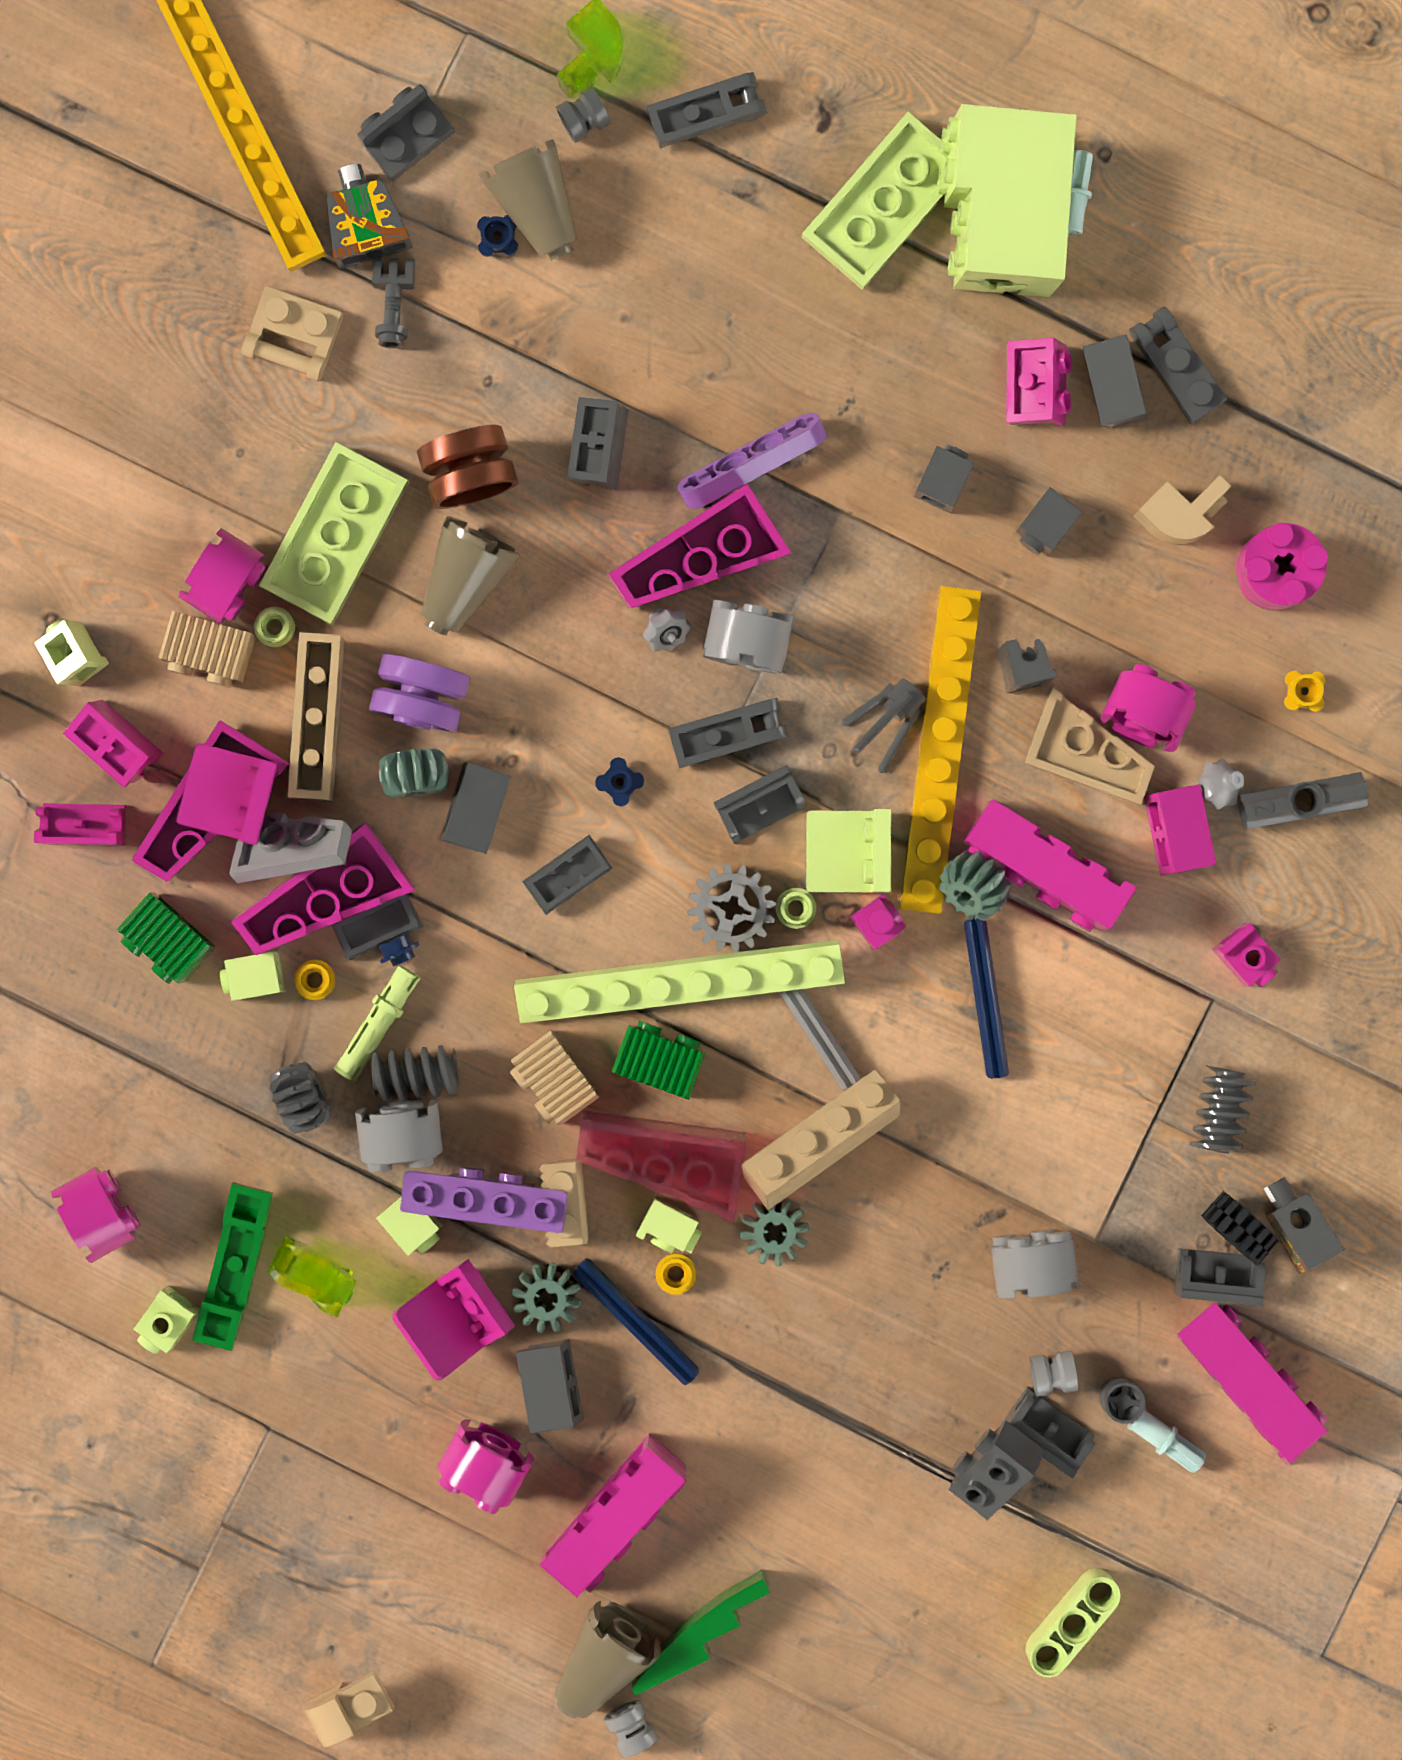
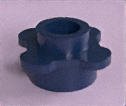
[477,215,519,257]
[595,757,644,806]
[379,933,419,967]

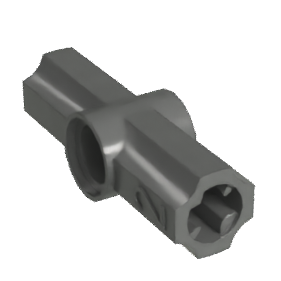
[1239,772,1369,830]

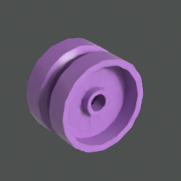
[369,654,471,733]

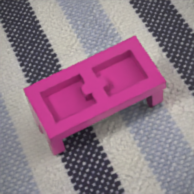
[63,699,163,788]
[1144,784,1217,876]
[34,803,126,846]

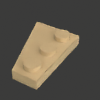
[1024,687,1155,806]

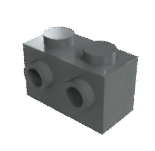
[948,1420,1045,1520]

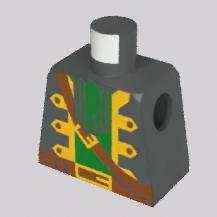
[327,164,413,269]
[1264,1177,1344,1274]

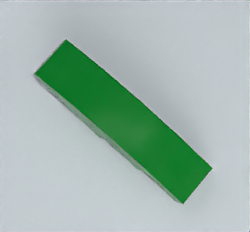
[632,1570,770,1696]

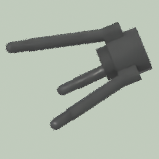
[842,678,926,773]

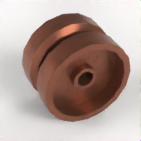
[416,424,519,509]

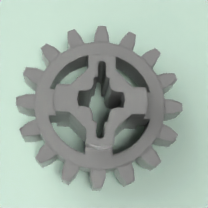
[687,864,776,952]

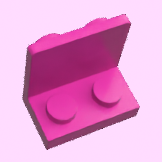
[177,743,278,845]

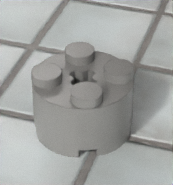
[703,600,794,673]
[355,1099,443,1172]
[991,1229,1079,1298]

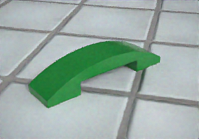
[192,1182,273,1351]

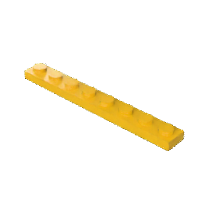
[156,0,326,273]
[900,586,981,914]

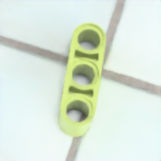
[1025,1568,1121,1678]

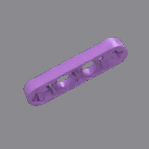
[678,413,827,509]

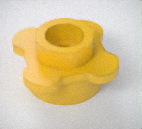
[1284,670,1326,712]

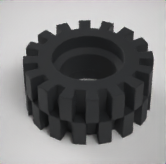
[1201,1191,1280,1266]

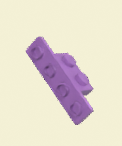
[400,1167,568,1233]

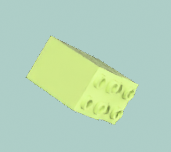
[937,104,1076,298]

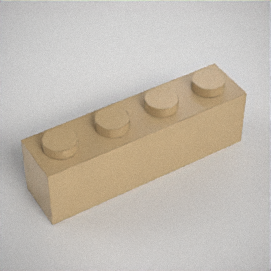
[288,632,345,802]
[742,1069,900,1210]

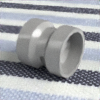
[1030,1350,1078,1397]
[604,1700,658,1758]

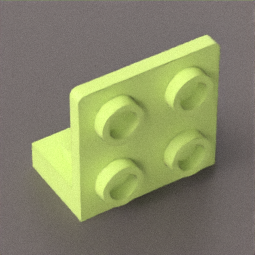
[806,809,891,893]

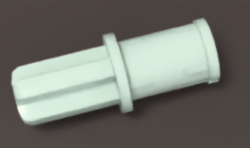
[1068,150,1093,235]
[1127,1409,1206,1473]

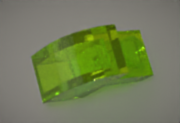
[557,0,624,98]
[267,1236,357,1318]

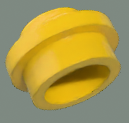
[294,959,336,1000]
[655,1253,696,1295]

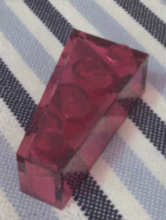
[576,1110,746,1223]

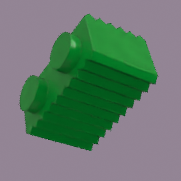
[117,892,216,984]
[612,1020,706,1100]

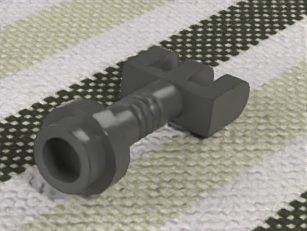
[372,258,415,349]

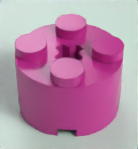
[1236,523,1328,610]
[178,528,268,624]
[1100,664,1196,752]
[51,1167,141,1263]
[438,1419,534,1514]

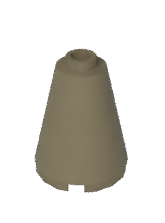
[480,139,577,261]
[421,516,520,635]
[555,1601,662,1718]

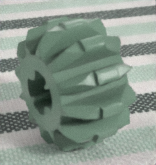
[378,748,449,798]
[939,850,1011,921]
[740,1198,810,1267]
[512,1262,582,1333]

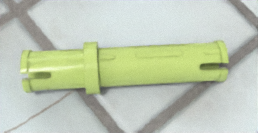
[333,965,421,1082]

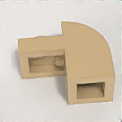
[1133,475,1231,545]
[303,1671,394,1747]

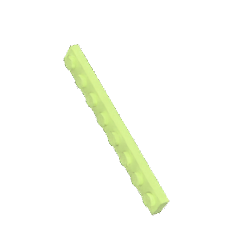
[514,940,845,1024]

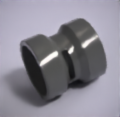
[556,87,611,143]
[1099,1377,1145,1424]

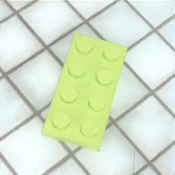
[801,112,949,290]
[259,442,409,625]

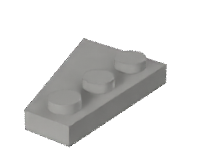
[229,812,352,884]

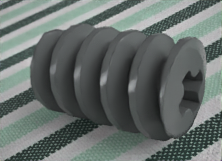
[371,1045,459,1102]
[1189,1065,1256,1154]

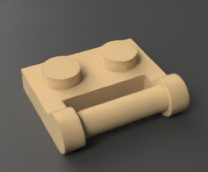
[241,286,344,382]

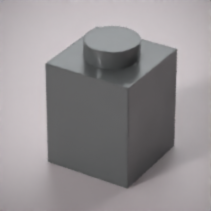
[913,445,974,513]
[1016,487,1082,556]

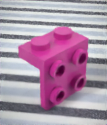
[392,1259,515,1380]

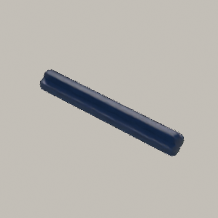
[964,918,1009,1079]
[573,1258,699,1385]

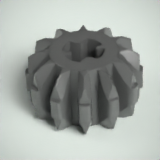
[269,1062,330,1134]

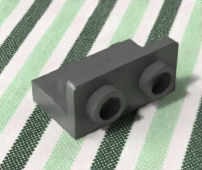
[357,84,455,182]

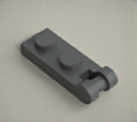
[647,72,767,148]
[1129,306,1228,425]
[668,698,789,769]

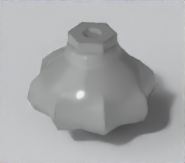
[643,608,692,652]
[1198,759,1244,810]

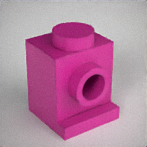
[849,894,906,950]
[1212,923,1281,988]

